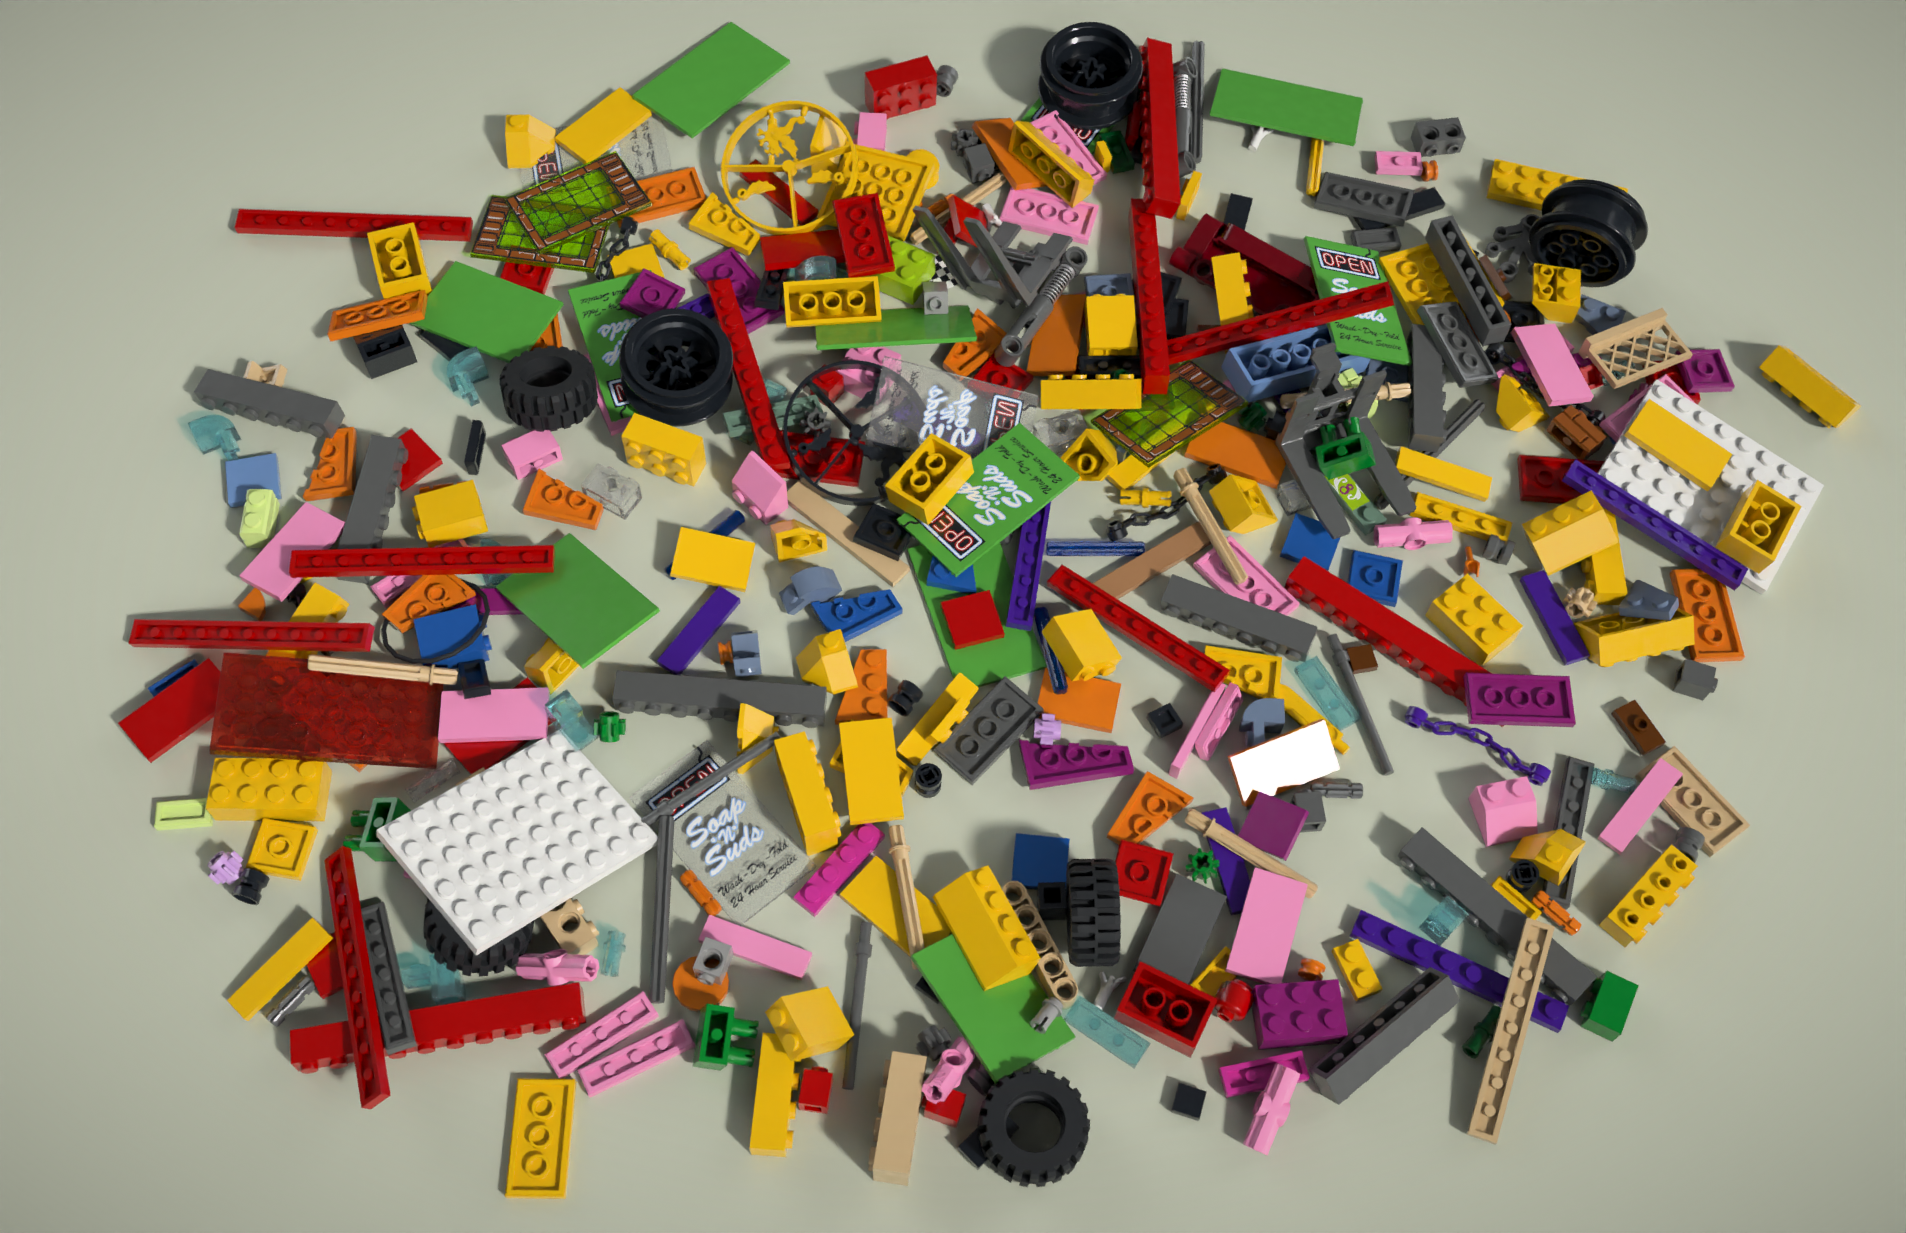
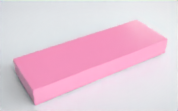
[1195,683,1243,761]

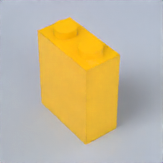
[1084,294,1138,356]
[412,480,488,548]
[1042,609,1122,681]
[765,986,854,1062]

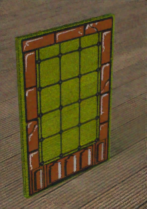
[504,151,652,255]
[470,195,612,273]
[1091,360,1248,468]

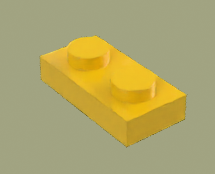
[1176,171,1202,221]
[1331,939,1383,1001]

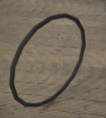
[381,580,490,664]

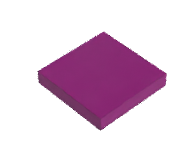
[620,268,685,318]
[1674,349,1735,393]
[1238,791,1309,861]

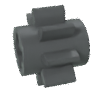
[951,129,978,157]
[800,407,831,439]
[916,1025,952,1061]

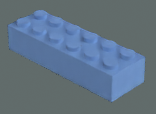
[1221,324,1371,404]

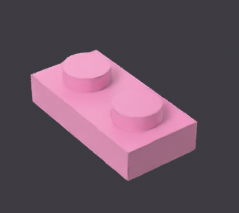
[1374,151,1423,176]

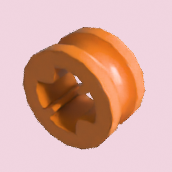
[1421,160,1438,182]
[718,640,734,665]
[1298,959,1326,981]

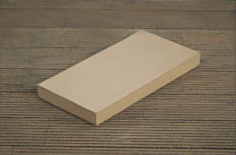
[1635,746,1750,857]

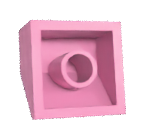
[732,451,788,525]
[1468,776,1538,847]

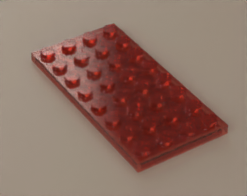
[209,652,444,769]

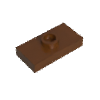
[1479,254,1513,301]
[1611,700,1666,756]

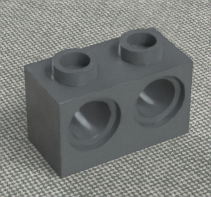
[1411,117,1466,157]

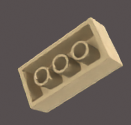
[868,1051,927,1186]

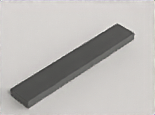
[1542,756,1595,910]
[361,901,417,1055]

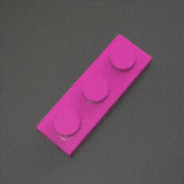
[1218,1050,1310,1098]

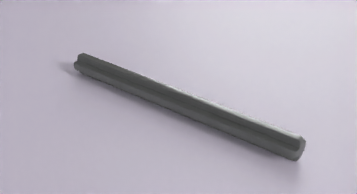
[1191,41,1205,163]
[1374,399,1485,510]
[649,816,675,1004]

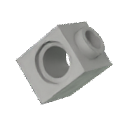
[923,281,948,315]
[693,937,734,985]

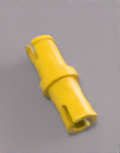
[649,229,691,270]
[1120,488,1172,508]

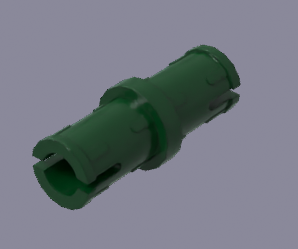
[1462,1005,1501,1059]

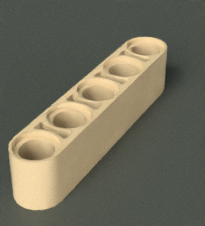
[1002,881,1078,1010]

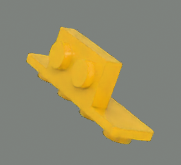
[896,673,979,766]

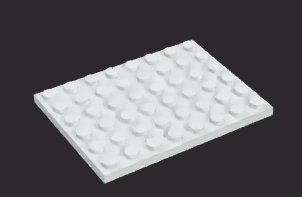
[1598,379,1824,595]
[376,729,658,955]

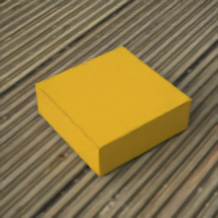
[1094,140,1112,173]

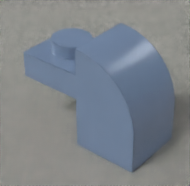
[779,566,842,615]
[731,630,762,677]
[1239,698,1285,747]

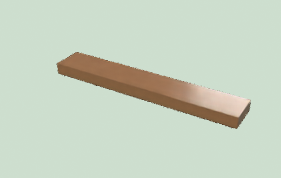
[1093,521,1212,599]

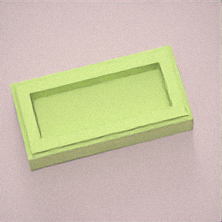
[154,798,213,831]

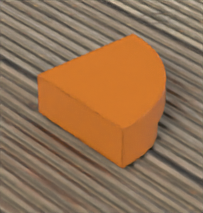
[238,587,266,621]

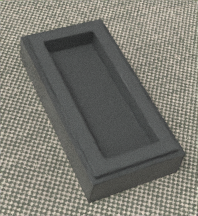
[1350,227,1401,252]

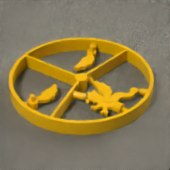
[721,101,858,236]

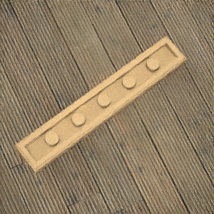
[787,480,910,587]

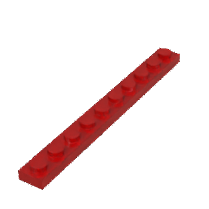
[235,209,473,242]
[706,278,790,471]
[1167,281,1394,365]
[289,545,555,578]
[128,619,375,652]
[324,846,391,1110]

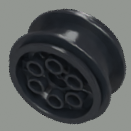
[1038,22,1143,130]
[1529,179,1648,287]
[619,308,733,427]

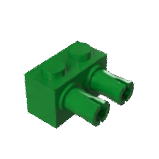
[1315,417,1376,480]
[343,797,412,862]
[692,1004,759,1071]

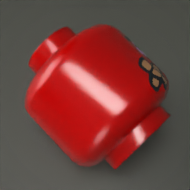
[1214,979,1254,1023]

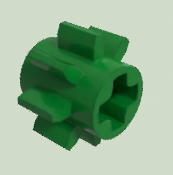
[593,711,626,743]
[1186,848,1220,884]

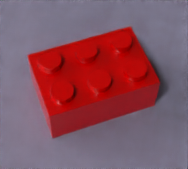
[864,55,937,119]
[1113,961,1218,1058]

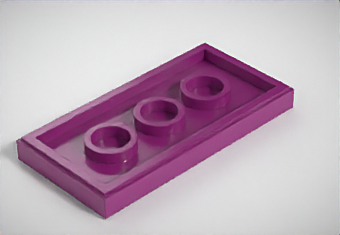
[693,247,785,334]
[1464,673,1576,727]

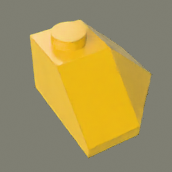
[505,114,556,168]
[1496,374,1550,432]
[1060,429,1118,481]
[770,519,827,563]
[796,629,858,695]
[736,703,779,774]
[1509,829,1586,886]

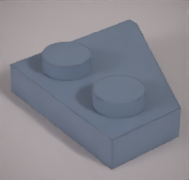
[1574,294,1626,335]
[1619,580,1679,621]

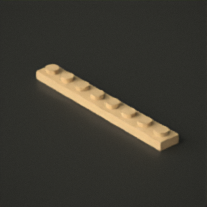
[1466,918,1555,1144]

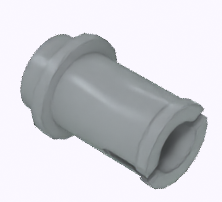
[1030,997,1063,1034]

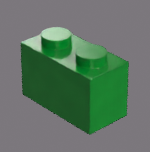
[1580,971,1639,1042]

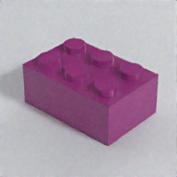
[1251,979,1348,1050]

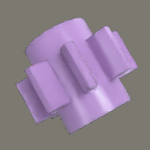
[1033,713,1061,745]
[208,851,243,885]

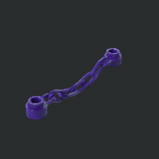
[1405,706,1551,786]

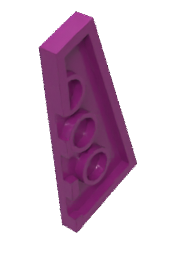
[1019,740,1134,790]

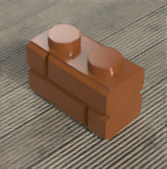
[1546,405,1607,460]

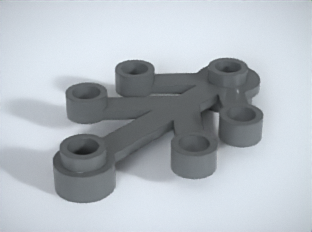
[1485,214,1539,283]

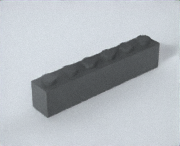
[1425,215,1511,347]
[1407,324,1447,453]
[194,369,345,439]
[337,435,408,584]
[1161,574,1317,662]
[1309,967,1460,1105]

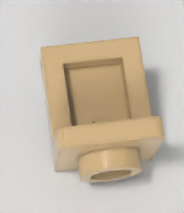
[243,361,288,387]

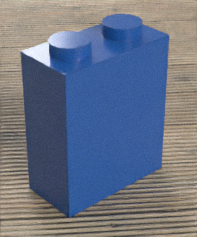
[413,604,492,669]

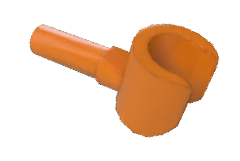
[1464,546,1480,578]

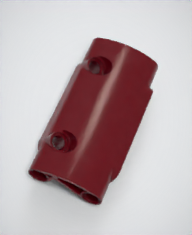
[1169,213,1325,333]

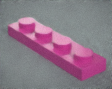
[793,823,885,917]

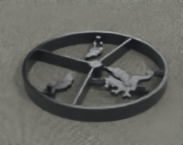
[782,360,929,506]

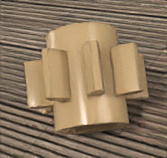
[1562,587,1598,618]

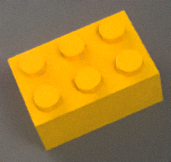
[367,222,432,299]
[621,413,706,487]
[885,433,974,525]
[1715,480,1802,574]
[1425,573,1523,667]

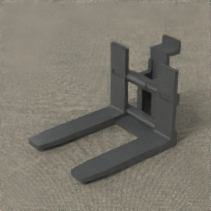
[912,206,1073,309]
[1275,343,1416,539]

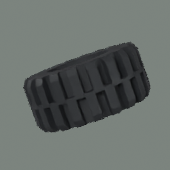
[499,346,598,432]
[1066,858,1121,967]
[423,897,534,977]
[977,1067,1090,1187]

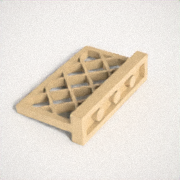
[1578,308,1693,389]

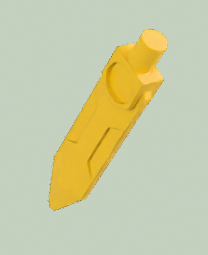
[1279,684,1350,755]

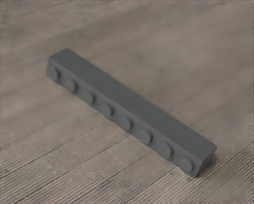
[612,670,827,728]
[1398,827,1597,1005]

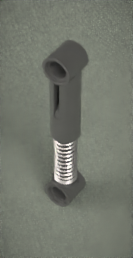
[1173,57,1197,178]
[995,246,1088,367]

